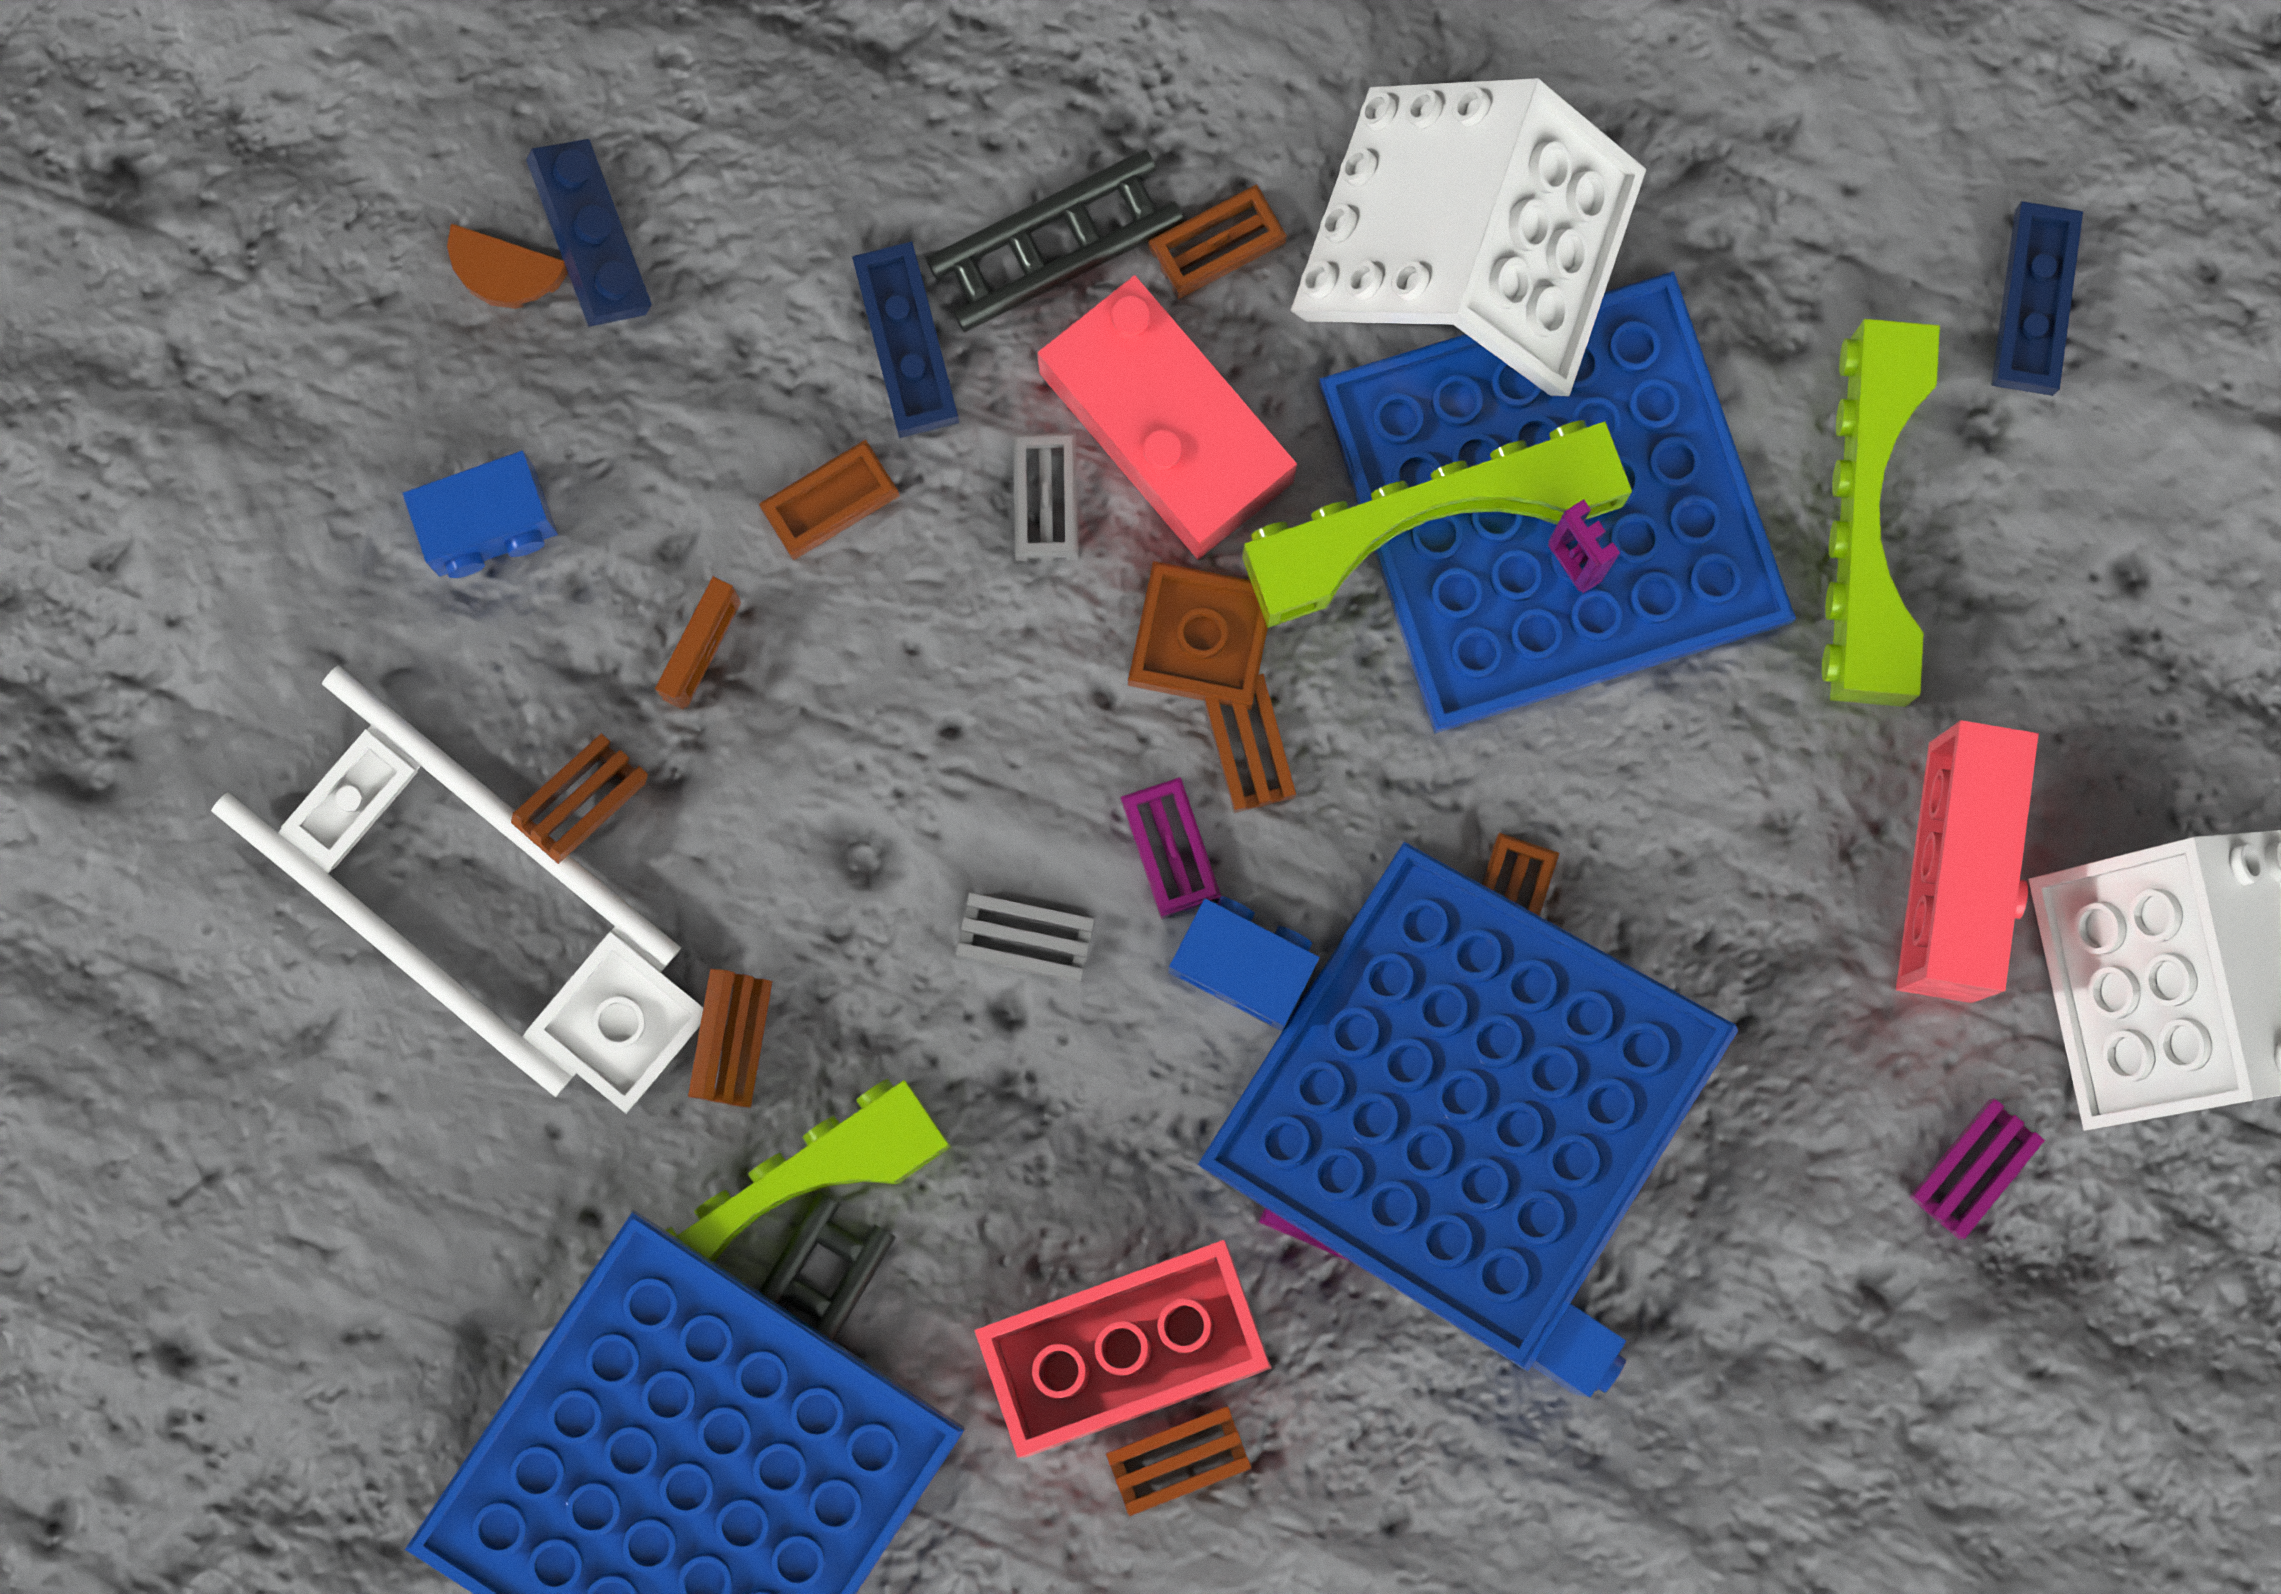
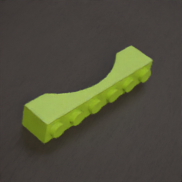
[1822,319,1940,707]
[1242,420,1632,628]
[665,1078,952,1263]

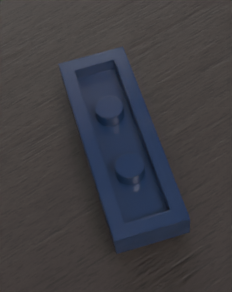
[526,139,652,327]
[1991,201,2083,396]
[852,241,960,438]

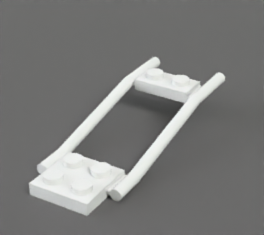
[211,665,703,1114]

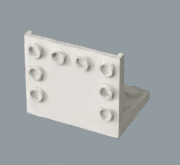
[1291,78,1646,396]
[2028,830,2281,1131]

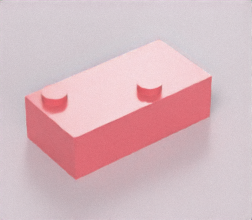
[1037,275,1297,560]
[1896,720,2039,1003]
[974,1240,1272,1458]

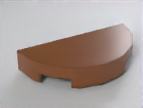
[447,223,568,309]

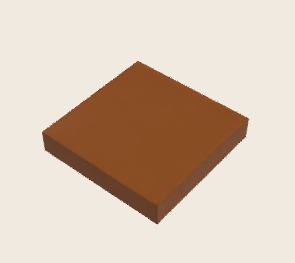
[1128,561,1268,710]

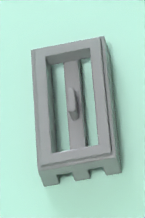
[1013,433,1079,561]
[955,892,1095,983]

